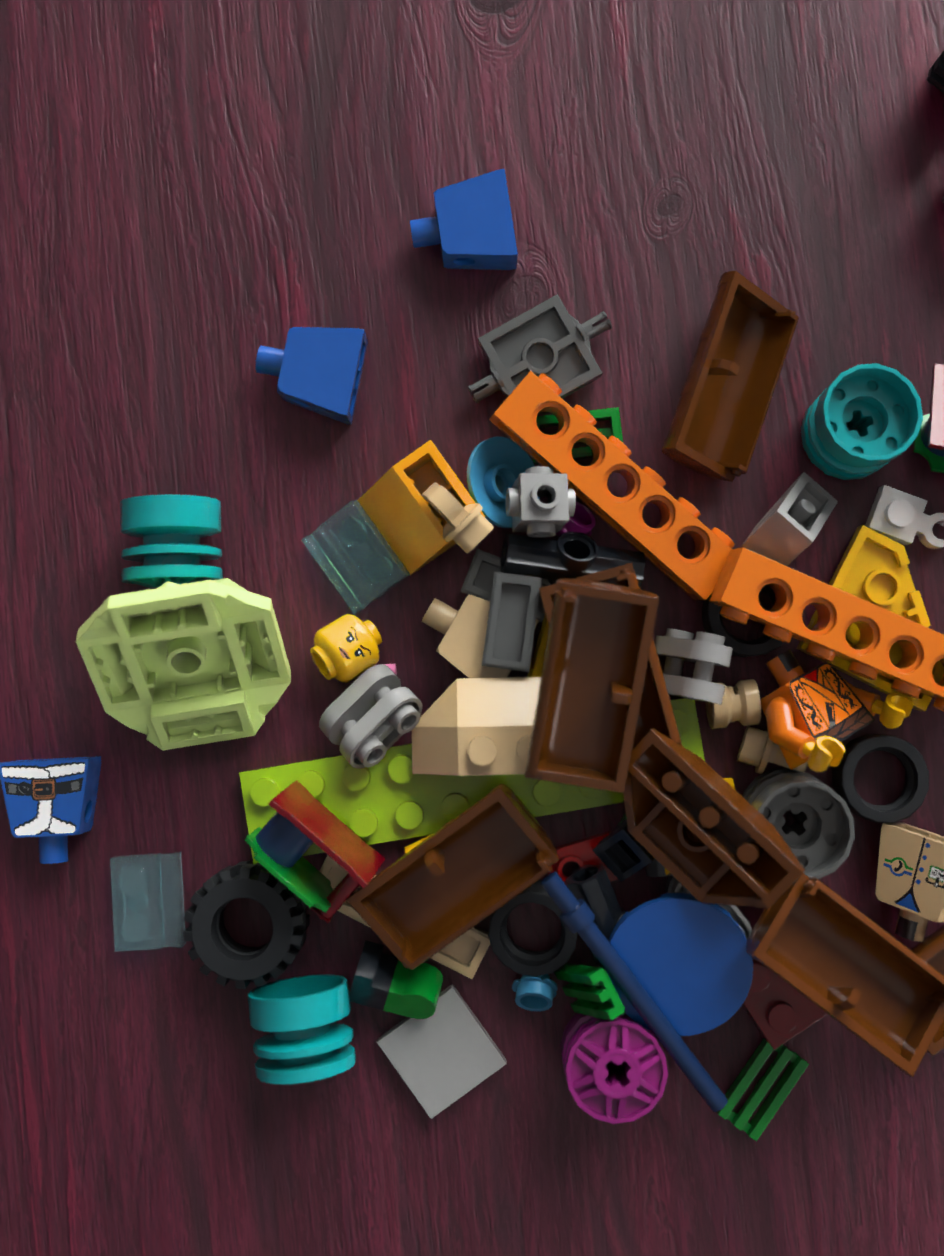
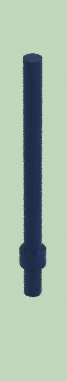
[540,871,728,1112]

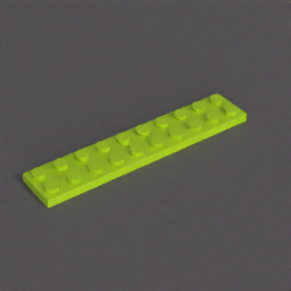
[239,698,705,864]

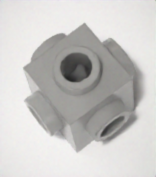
[505,466,576,538]

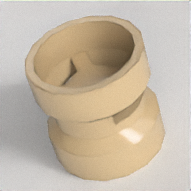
[705,679,761,729]

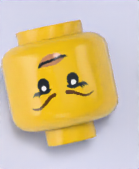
[310,614,382,683]

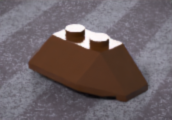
[623,729,805,909]

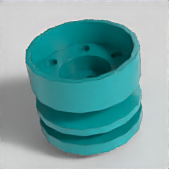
[801,363,923,480]
[120,494,223,589]
[247,974,356,1084]

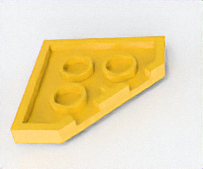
[797,525,944,711]

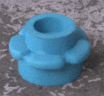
[512,974,558,1011]

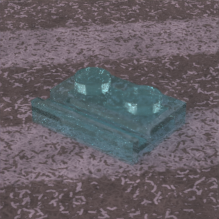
[302,500,410,614]
[110,852,186,952]

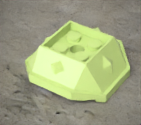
[76,578,291,751]

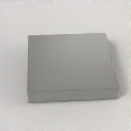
[377,984,507,1119]

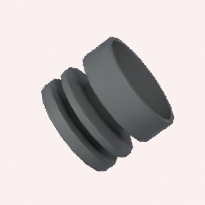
[742,768,855,880]

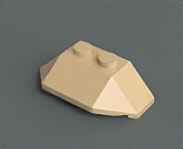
[411,677,541,776]

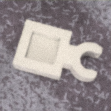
[865,485,944,549]

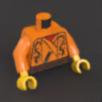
[761,649,914,772]

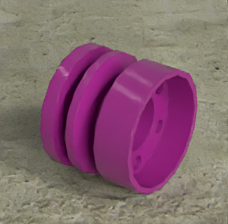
[560,1012,668,1124]

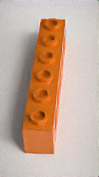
[489,371,735,600]
[709,547,944,712]

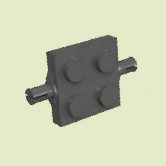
[467,294,612,403]

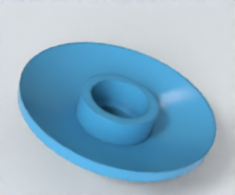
[467,436,539,528]

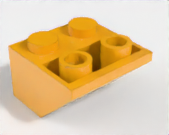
[357,440,485,576]

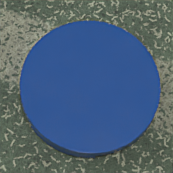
[606,893,753,1036]

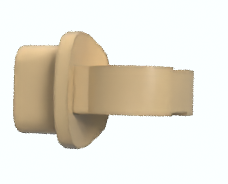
[421,482,494,554]
[737,726,808,774]

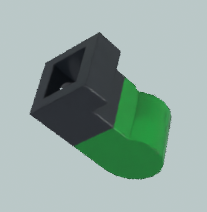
[592,813,655,882]
[349,940,443,1019]

